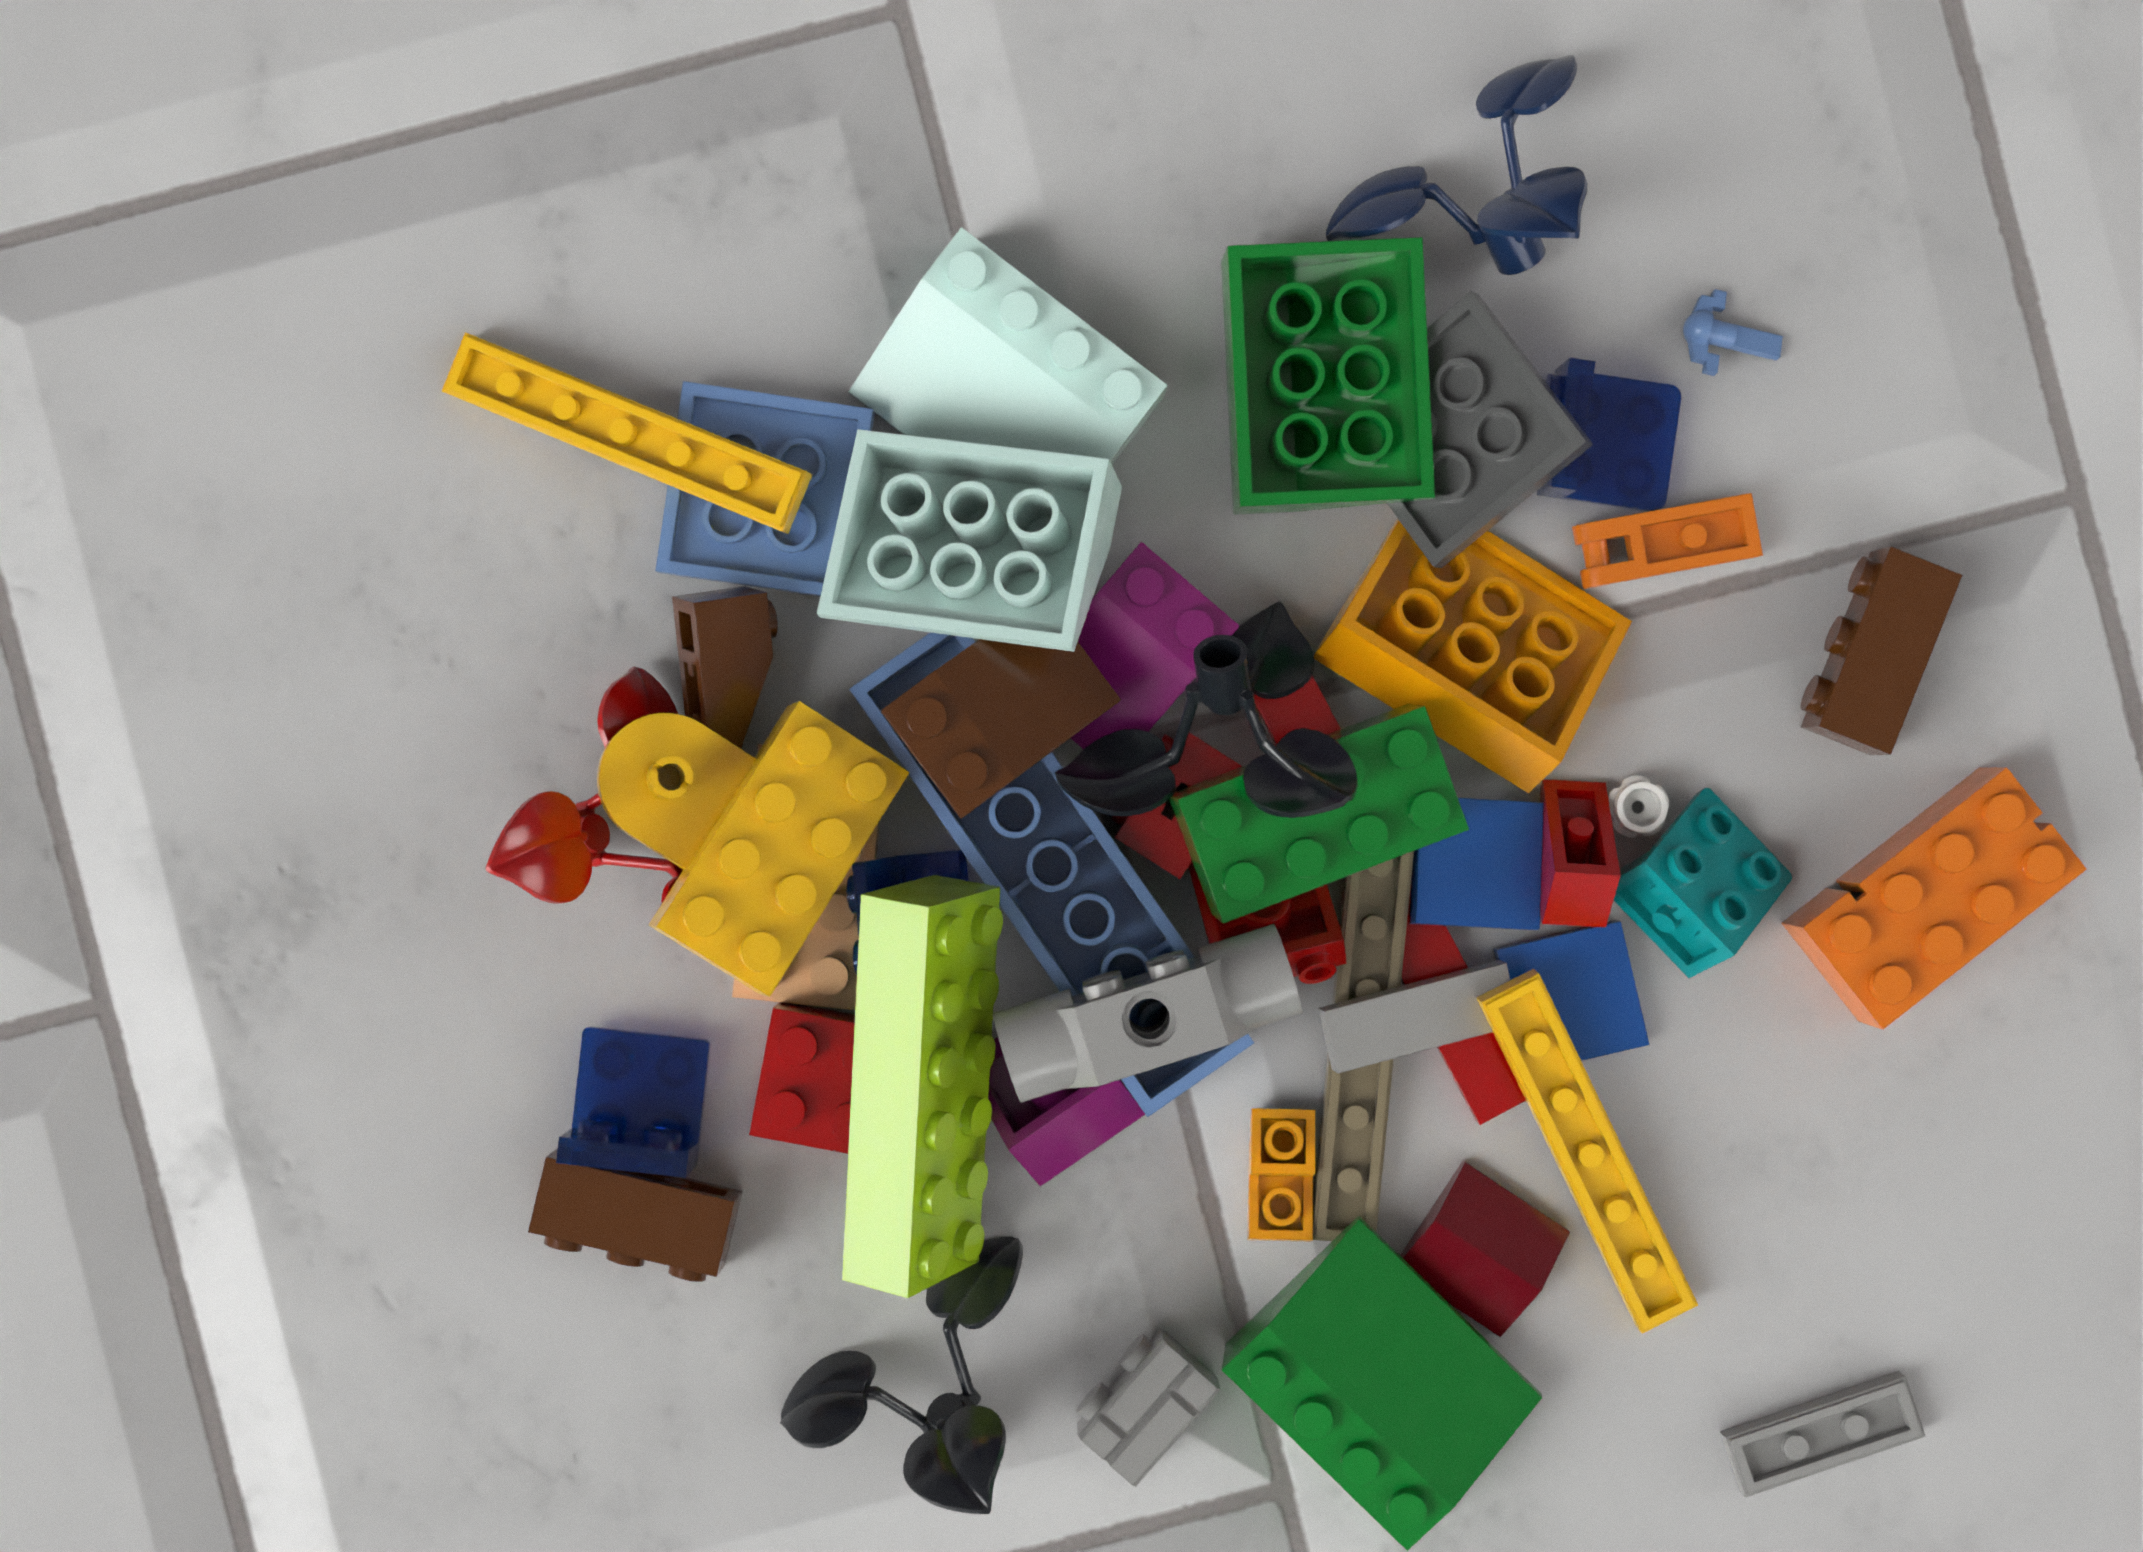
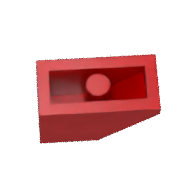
[1540,779,1621,927]

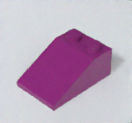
[1071,542,1239,750]

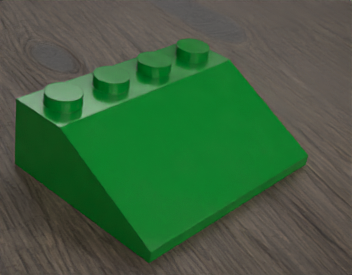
[1221,237,1435,515]
[1222,1216,1542,1551]

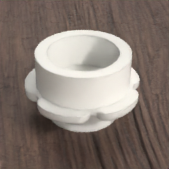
[1608,775,1669,838]

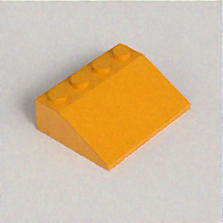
[1314,518,1632,794]

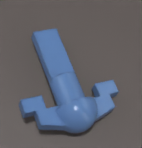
[1683,289,1783,376]

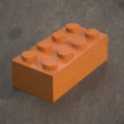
[1781,767,2087,1030]

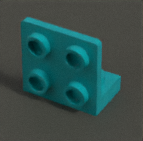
[1614,788,1792,978]

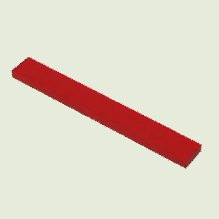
[1254,675,1526,1125]

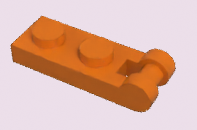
[1572,493,1763,589]

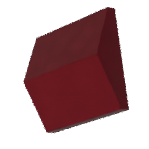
[1400,1160,1570,1337]

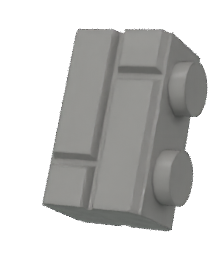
[1076,1328,1221,1487]

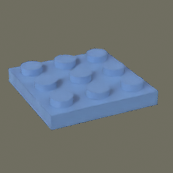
[655,381,875,596]

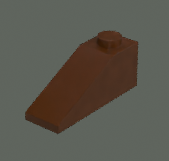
[672,586,778,748]

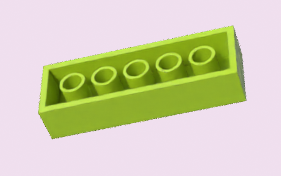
[842,875,1003,1298]

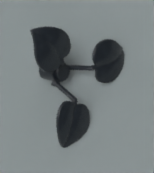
[1055,601,1358,818]
[780,1236,1023,1514]

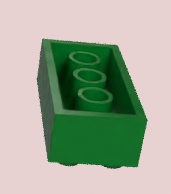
[1170,704,1469,924]

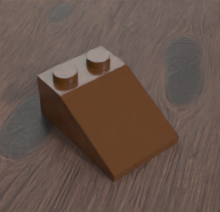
[881,639,1121,819]

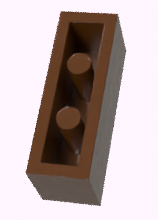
[1800,546,1963,755]
[528,1147,743,1282]

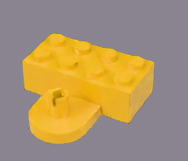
[597,701,910,997]

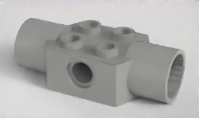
[993,924,1303,1103]

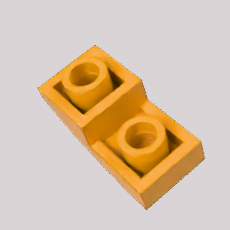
[1247,1108,1315,1242]

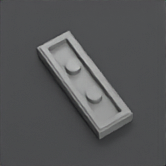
[1318,960,1510,1073]
[1720,1371,1926,1497]

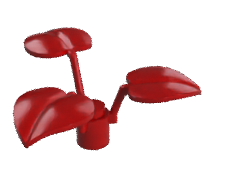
[485,666,683,904]

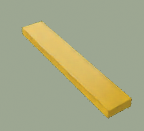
[442,332,813,534]
[1476,969,1698,1334]

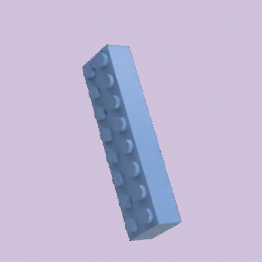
[849,633,1254,1117]

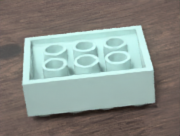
[848,227,1167,465]
[817,429,1122,652]

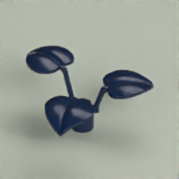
[1326,55,1588,275]

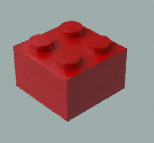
[749,1002,855,1154]

